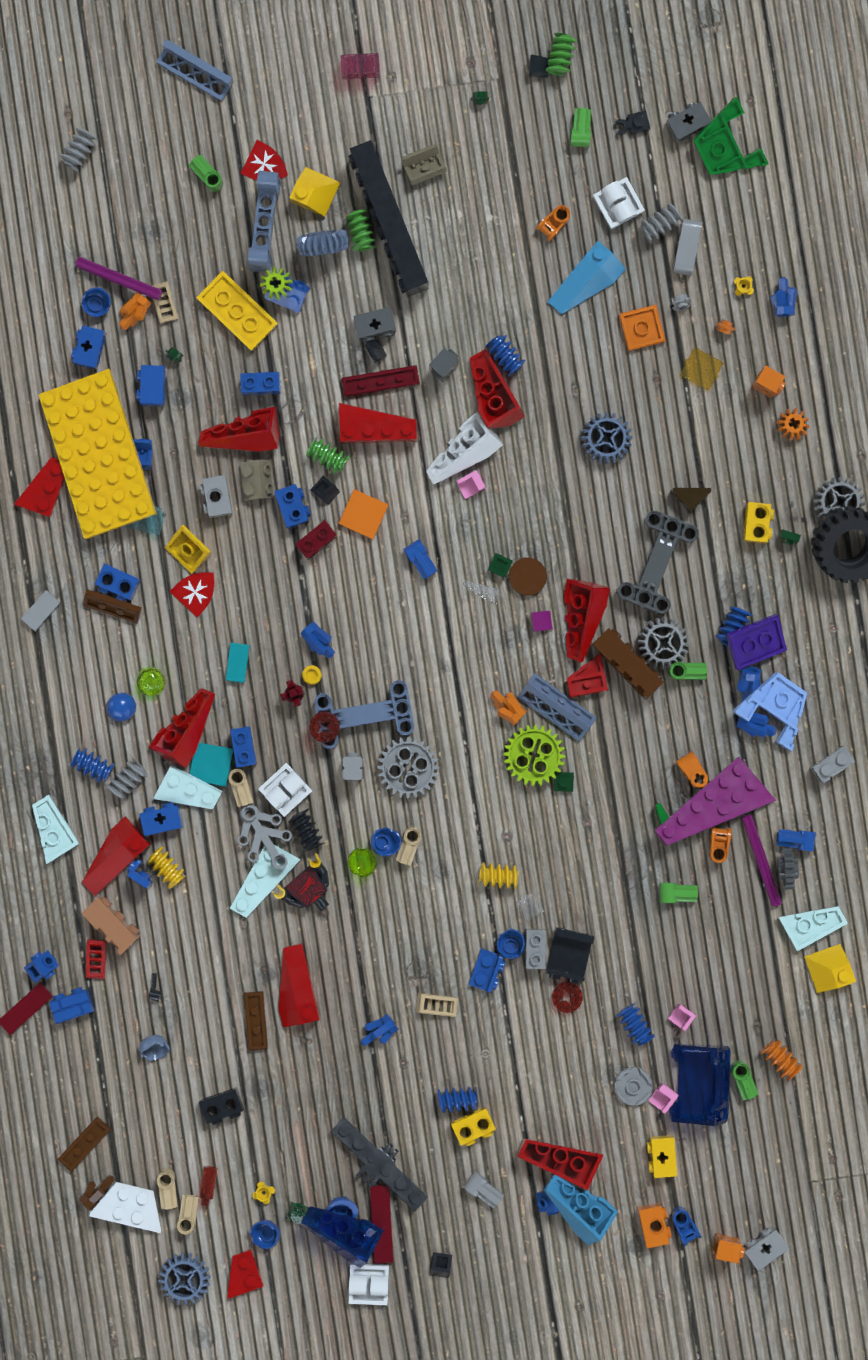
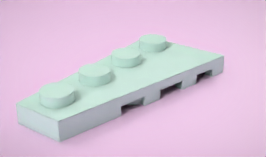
[230,844,301,918]

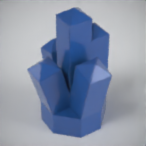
[770,277,798,317]
[300,622,335,658]
[737,666,761,702]
[736,713,776,738]
[361,1013,399,1046]

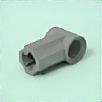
[463,1171,504,1208]

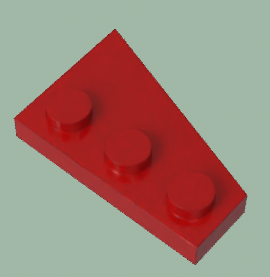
[14,457,65,518]

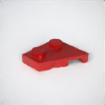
[566,654,608,698]
[227,1249,264,1299]

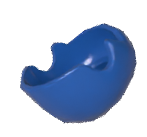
[81,287,111,318]
[106,692,136,722]
[370,828,402,857]
[497,929,526,959]
[249,1219,280,1249]

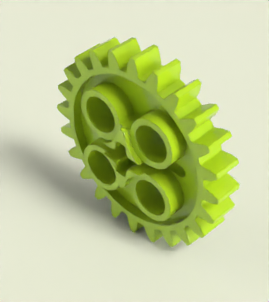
[503,724,566,787]

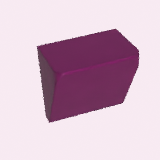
[531,611,553,632]

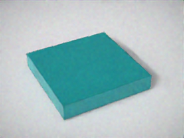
[190,743,233,787]

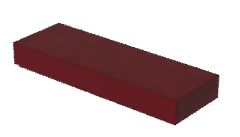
[0,982,53,1035]

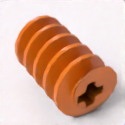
[760,1039,803,1081]

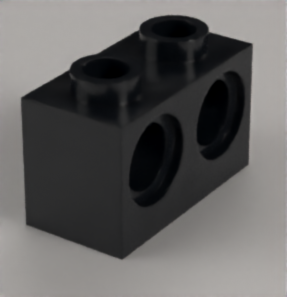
[199,1087,244,1125]

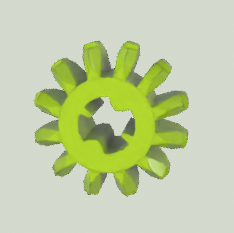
[260,267,293,300]

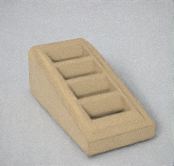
[151,281,179,324]
[416,993,458,1017]

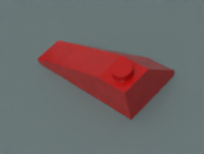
[469,349,525,429]
[149,688,215,768]
[82,816,151,896]

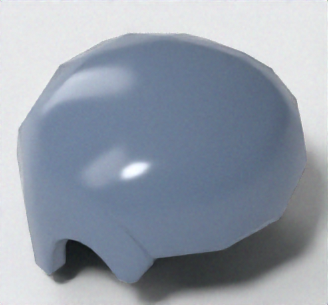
[139,1035,170,1061]

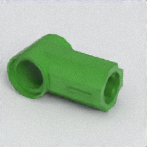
[570,108,591,147]
[189,154,223,192]
[667,662,707,680]
[659,883,698,903]
[730,1060,758,1101]

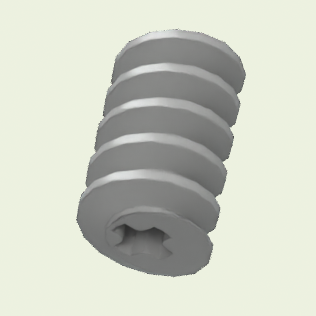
[60,128,98,172]
[640,203,683,243]
[105,757,148,799]

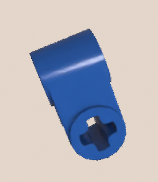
[671,1206,702,1246]

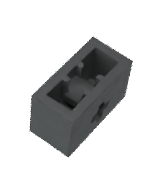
[666,102,711,144]
[353,307,396,343]
[429,348,459,383]

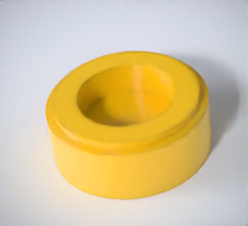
[302,665,322,685]

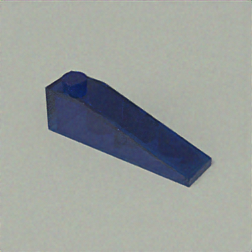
[300,1206,384,1268]

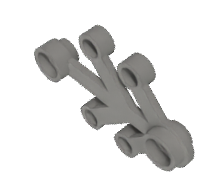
[238,804,292,870]

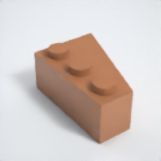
[81,896,141,955]

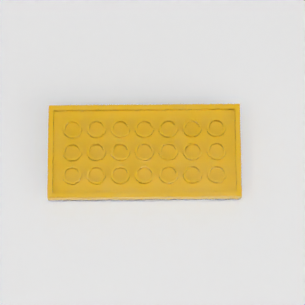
[38,369,157,539]

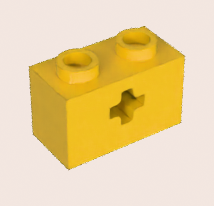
[647,1135,677,1178]

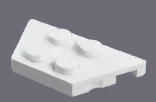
[88,1182,161,1233]

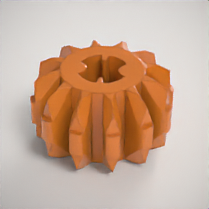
[777,408,810,441]

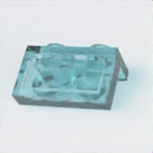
[123,506,166,536]

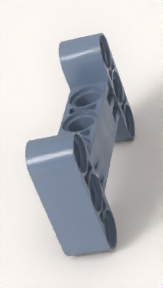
[248,171,281,273]
[314,680,414,749]

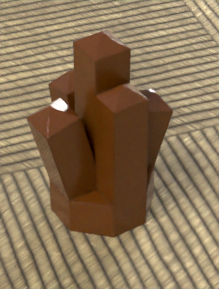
[79,1175,114,1211]

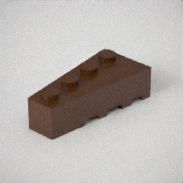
[591,628,664,700]

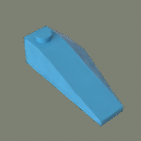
[547,241,626,315]
[544,1175,618,1245]

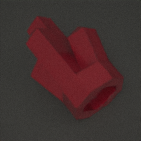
[280,680,305,707]

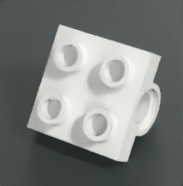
[593,177,645,229]
[259,763,312,817]
[349,1263,389,1305]

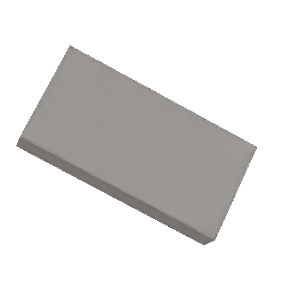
[21,590,61,632]

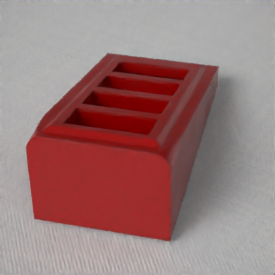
[86,939,107,979]

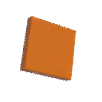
[619,305,665,351]
[338,489,389,540]

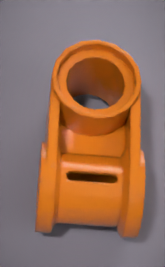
[536,205,570,242]
[676,751,708,788]
[709,826,732,863]

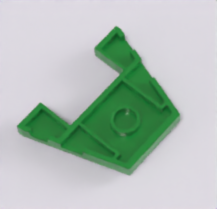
[693,97,769,175]

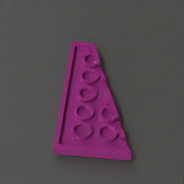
[654,757,776,846]

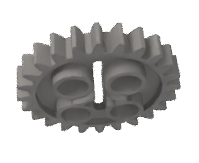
[377,736,439,799]

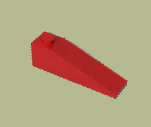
[198,407,280,451]
[564,578,610,662]
[278,943,320,1027]

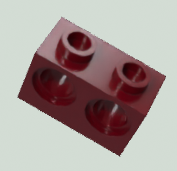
[295,520,338,560]

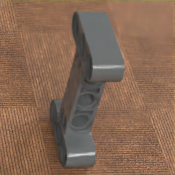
[617,511,699,614]

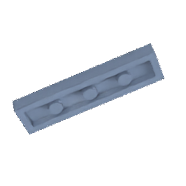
[156,39,234,102]
[517,673,597,742]

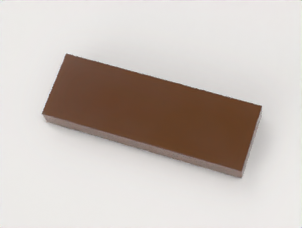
[83,589,142,624]
[244,991,268,1051]
[58,1116,111,1172]

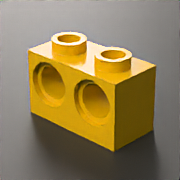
[743,502,774,544]
[451,1106,496,1147]

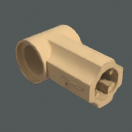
[229,768,253,807]
[395,826,421,866]
[157,1168,178,1210]
[177,1194,199,1234]

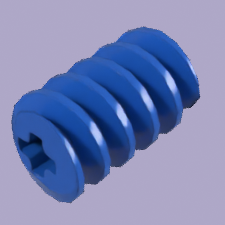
[485,335,526,377]
[715,607,753,647]
[70,748,114,784]
[616,1003,655,1046]
[438,1086,478,1113]

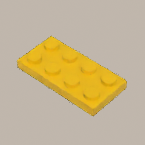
[196,270,278,351]

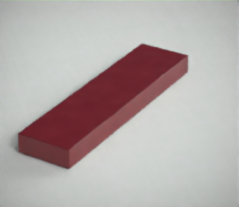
[342,365,420,397]
[370,1184,394,1264]

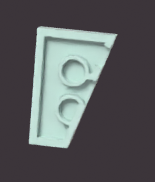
[153,765,222,809]
[32,795,80,864]
[778,906,848,951]

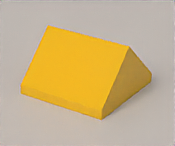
[164,525,213,574]

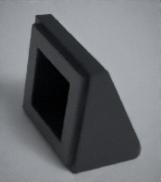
[529,55,549,78]
[365,340,387,363]
[310,476,340,505]
[430,1252,452,1278]

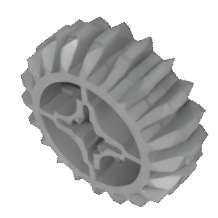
[813,476,866,520]
[637,617,690,669]

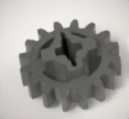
[777,848,799,890]

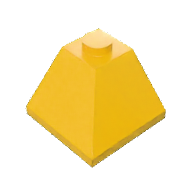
[289,167,341,217]
[804,944,856,993]

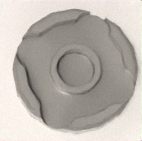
[614,1067,653,1106]

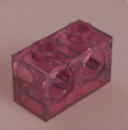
[340,53,380,79]

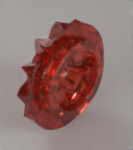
[309,712,340,742]
[552,982,583,1013]

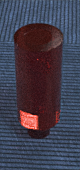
[199,1166,218,1206]

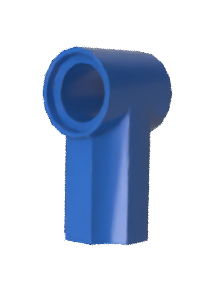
[403,539,437,580]
[776,829,816,852]

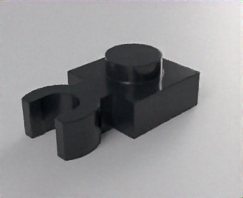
[615,110,651,135]

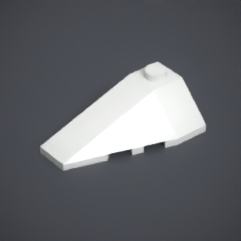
[426,412,503,484]

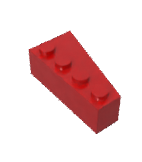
[339,403,417,444]
[516,1138,603,1190]

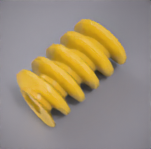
[147,845,188,889]
[478,862,518,890]

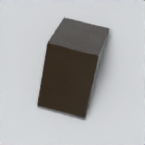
[671,488,711,512]

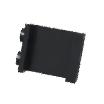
[546,927,594,984]

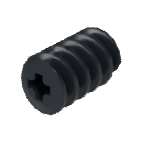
[288,808,325,851]

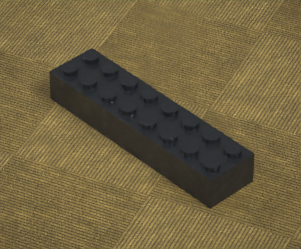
[348,140,429,297]

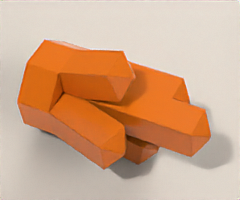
[119,292,151,330]
[490,690,527,726]

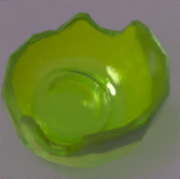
[136,666,166,697]
[348,847,377,878]

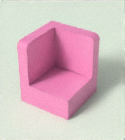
[456,470,486,499]
[668,1003,696,1031]
[649,1082,679,1114]

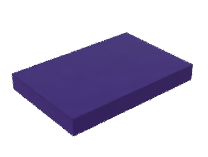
[726,614,787,670]

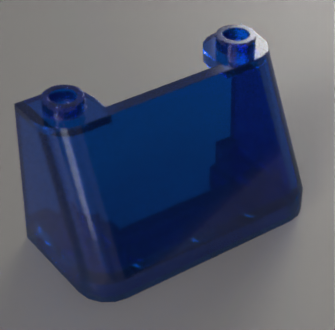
[669,1044,731,1126]

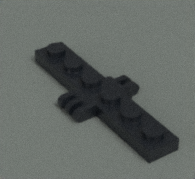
[330,1117,428,1212]

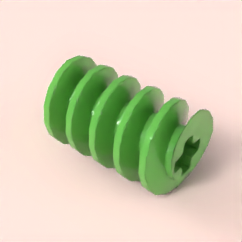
[546,32,577,76]
[346,209,377,252]
[306,437,350,474]

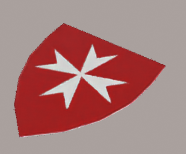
[240,140,288,180]
[169,572,215,617]

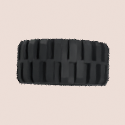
[811,506,868,583]

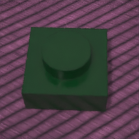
[778,529,801,546]
[488,553,513,578]
[554,772,574,792]

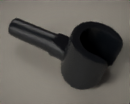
[149,973,161,1001]

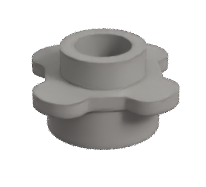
[673,294,691,311]

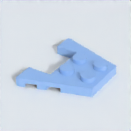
[733,672,807,751]

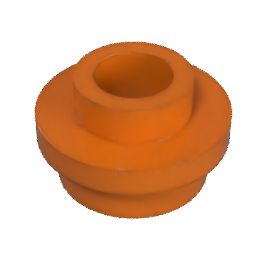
[716,319,735,335]

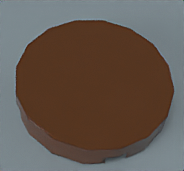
[509,557,547,596]

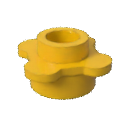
[734,276,754,296]
[252,1181,275,1204]

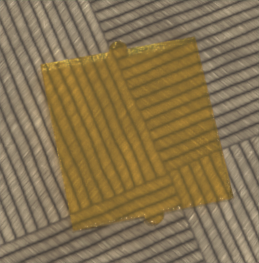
[680,347,724,391]

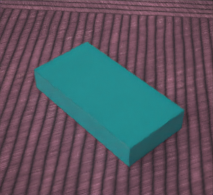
[226,642,250,683]

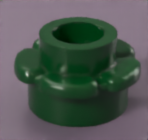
[471,91,489,105]
[166,346,184,363]

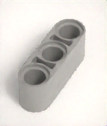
[673,218,702,276]

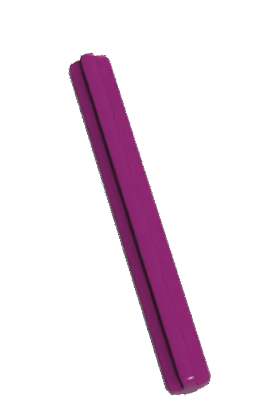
[76,257,162,300]
[742,815,782,907]

